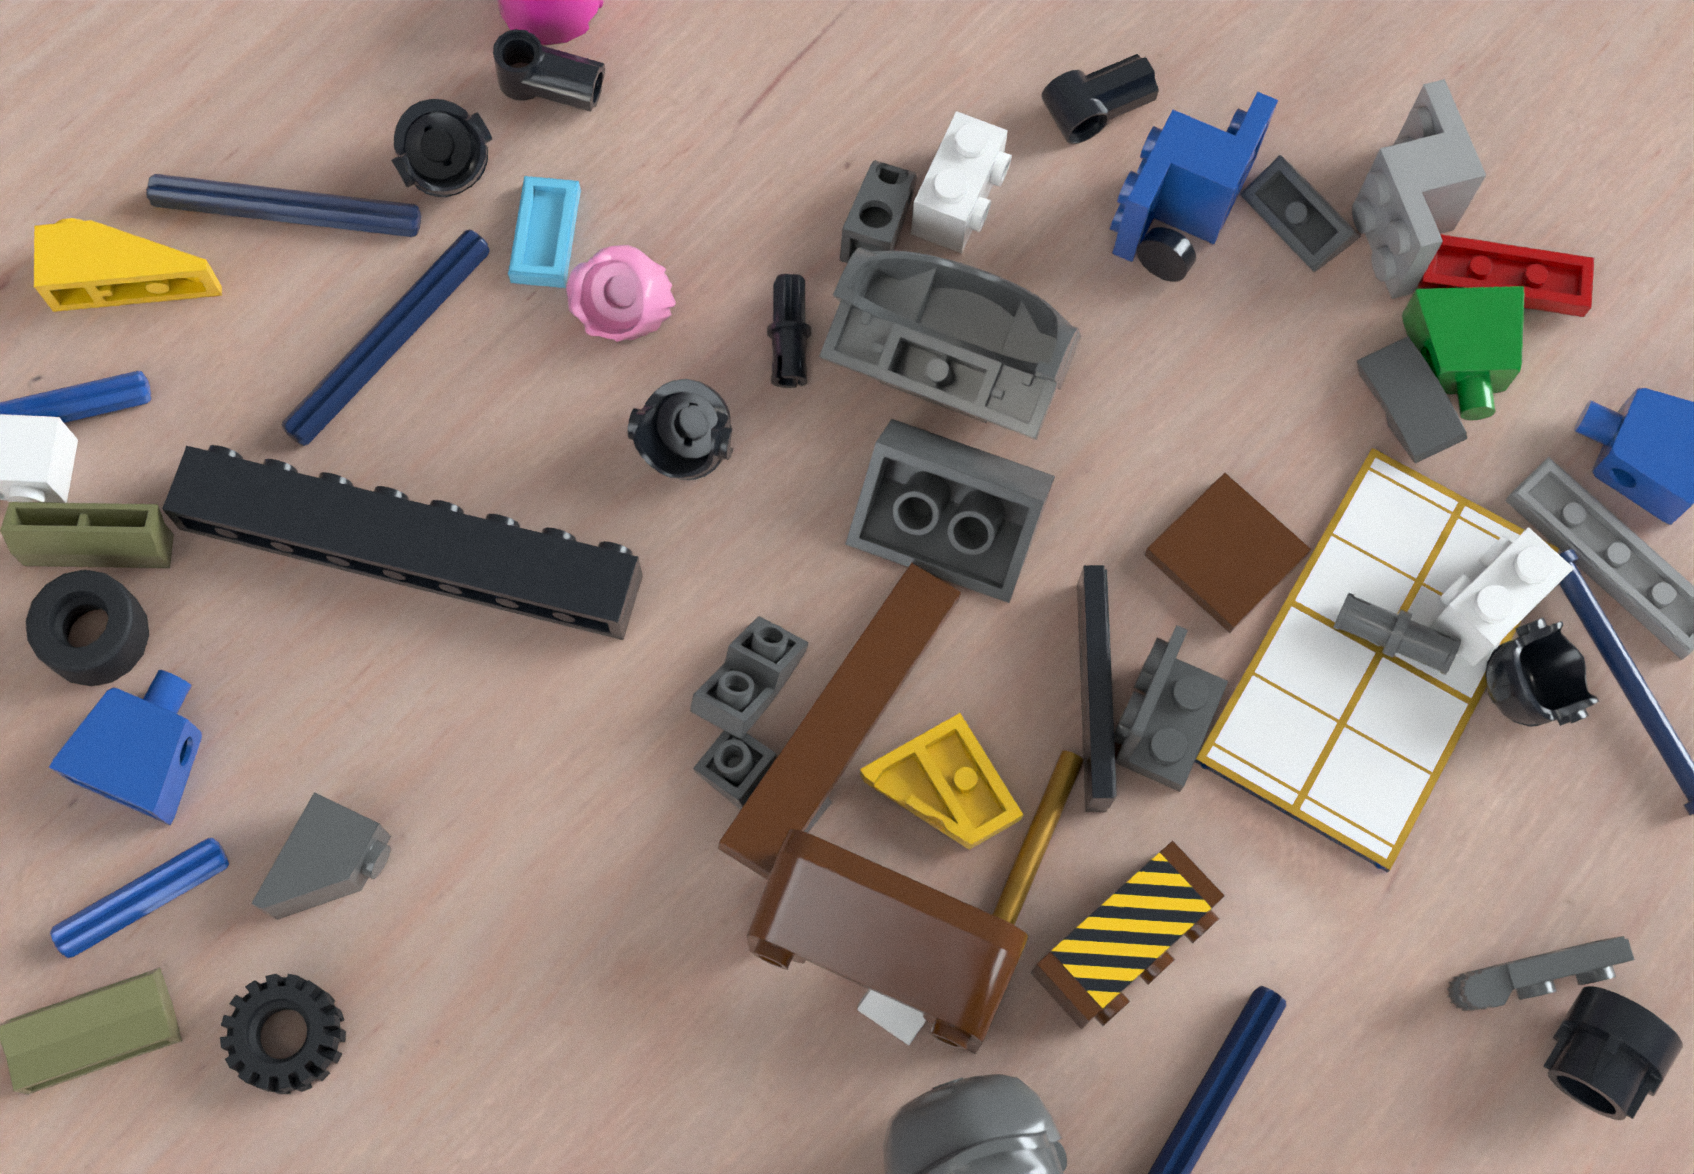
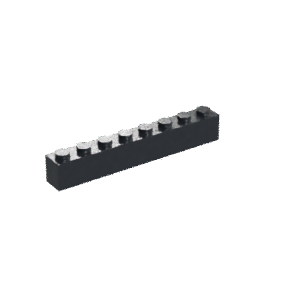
[162,445,643,640]

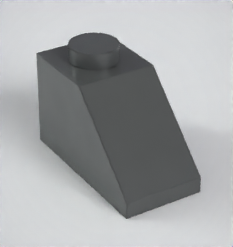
[251,792,391,920]

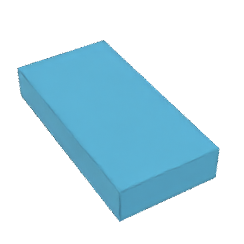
[508,176,581,288]

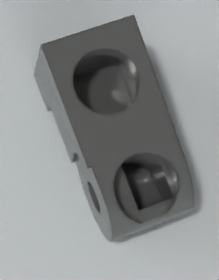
[840,160,917,263]

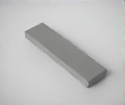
[1505,457,1694,660]

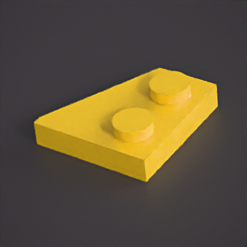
[860,713,1023,850]

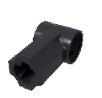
[493,29,605,112]
[1041,54,1159,144]

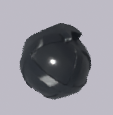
[391,99,493,197]
[627,379,734,480]
[1486,617,1599,727]

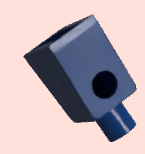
[1574,388,1694,525]
[49,669,202,825]

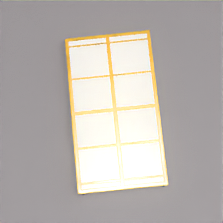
[1195,448,1559,872]

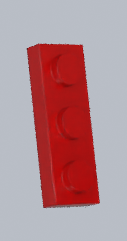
[1418,234,1595,317]

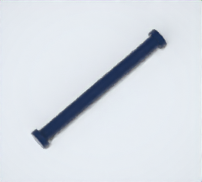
[1559,549,1694,816]

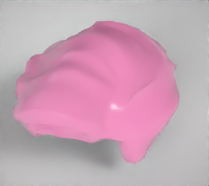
[566,245,676,342]

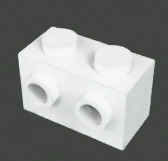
[911,111,1012,253]
[1430,527,1574,667]

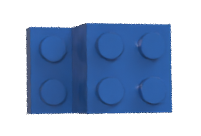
[1110,91,1278,262]

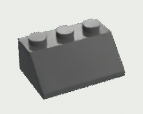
[846,419,1055,603]

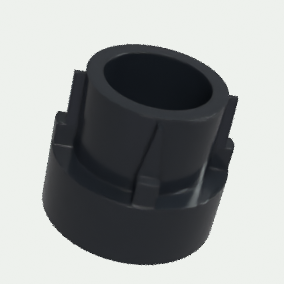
[1543,986,1683,1120]

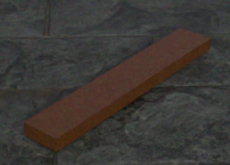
[718,563,961,880]

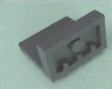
[1114,625,1228,792]

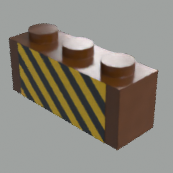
[1031,840,1225,1029]

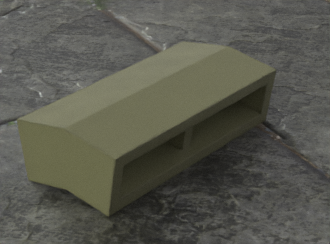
[0,502,174,568]
[0,968,182,1095]

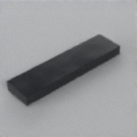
[1077,565,1117,812]

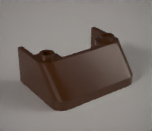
[747,829,1028,1054]

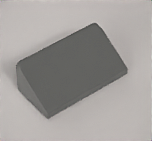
[1240,155,1361,272]

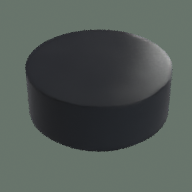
[1137,227,1196,282]

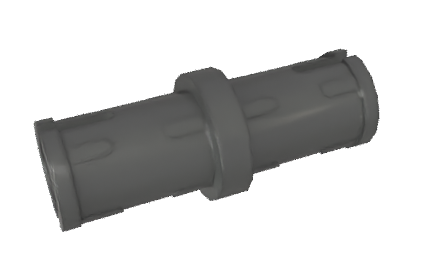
[1333,593,1461,675]

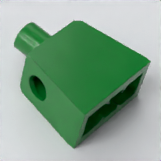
[1402,286,1525,421]

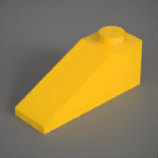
[34,218,222,312]

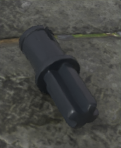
[767,273,811,388]

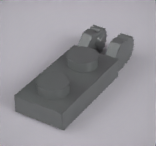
[1447,936,1635,1011]

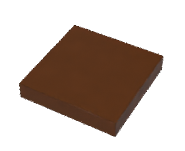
[1144,473,1311,633]

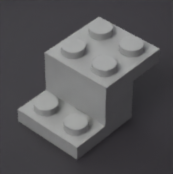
[1352,79,1486,299]

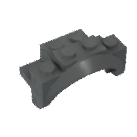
[819,248,1081,440]

